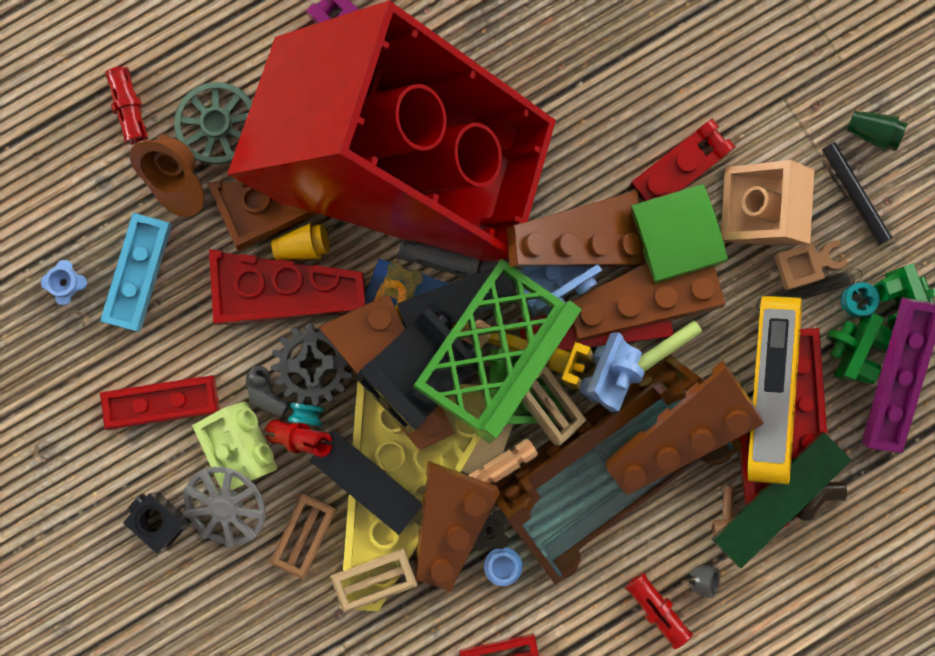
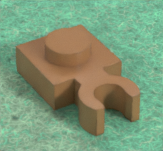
[774,240,848,291]

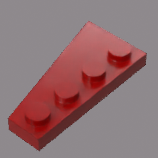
[209,249,366,326]

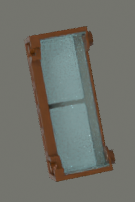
[490,355,743,585]

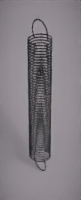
[757,268,863,311]

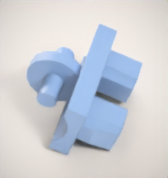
[580,332,645,412]

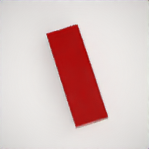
[100,375,220,430]

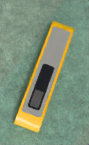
[748,296,802,485]

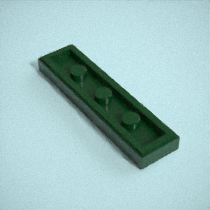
[712,432,852,568]

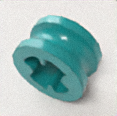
[840,282,879,317]
[288,402,325,427]

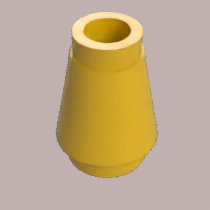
[271,222,330,261]

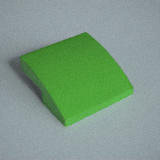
[630,184,728,284]

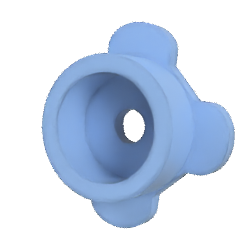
[41,260,87,305]

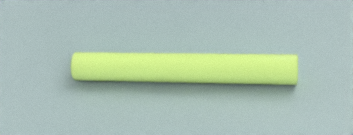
[638,320,702,372]

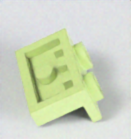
[192,401,277,491]

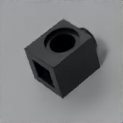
[123,492,191,554]

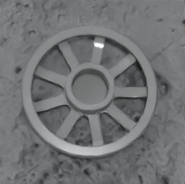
[183,467,265,548]

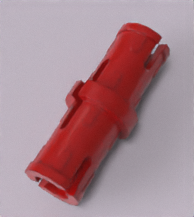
[105,66,149,145]
[265,419,332,457]
[625,572,693,650]

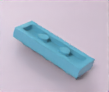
[100,213,172,332]

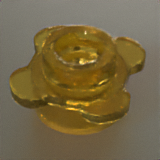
[379,262,423,302]

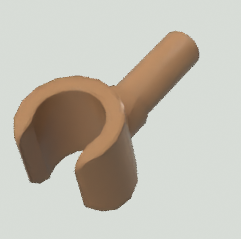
[712,486,733,537]

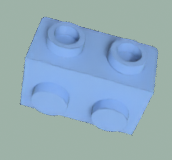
[511,264,602,317]

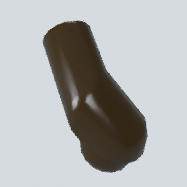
[796,481,847,521]

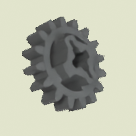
[271,323,353,406]

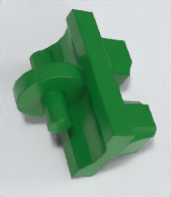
[874,263,935,331]
[826,313,892,385]

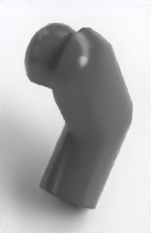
[246,366,290,419]

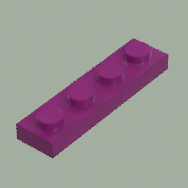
[861,297,935,453]

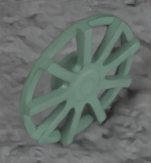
[174,82,252,165]

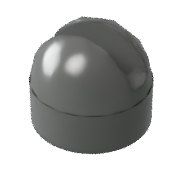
[689,565,720,598]

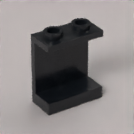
[355,307,478,434]

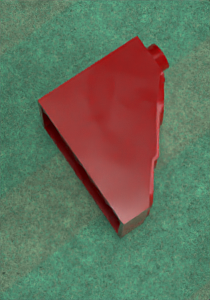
[227,0,556,262]

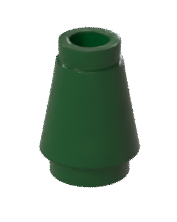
[847,110,907,152]

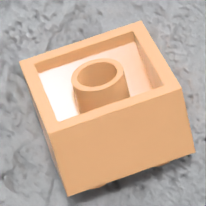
[721,160,815,246]

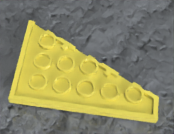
[340,380,485,611]

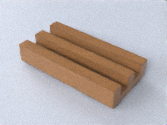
[269,493,338,579]

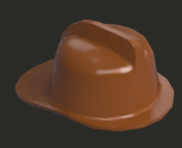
[129,134,205,217]

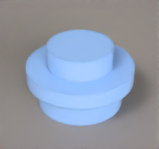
[484,547,522,586]

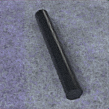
[822,142,893,245]

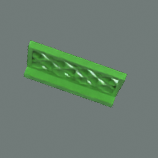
[413,259,582,443]

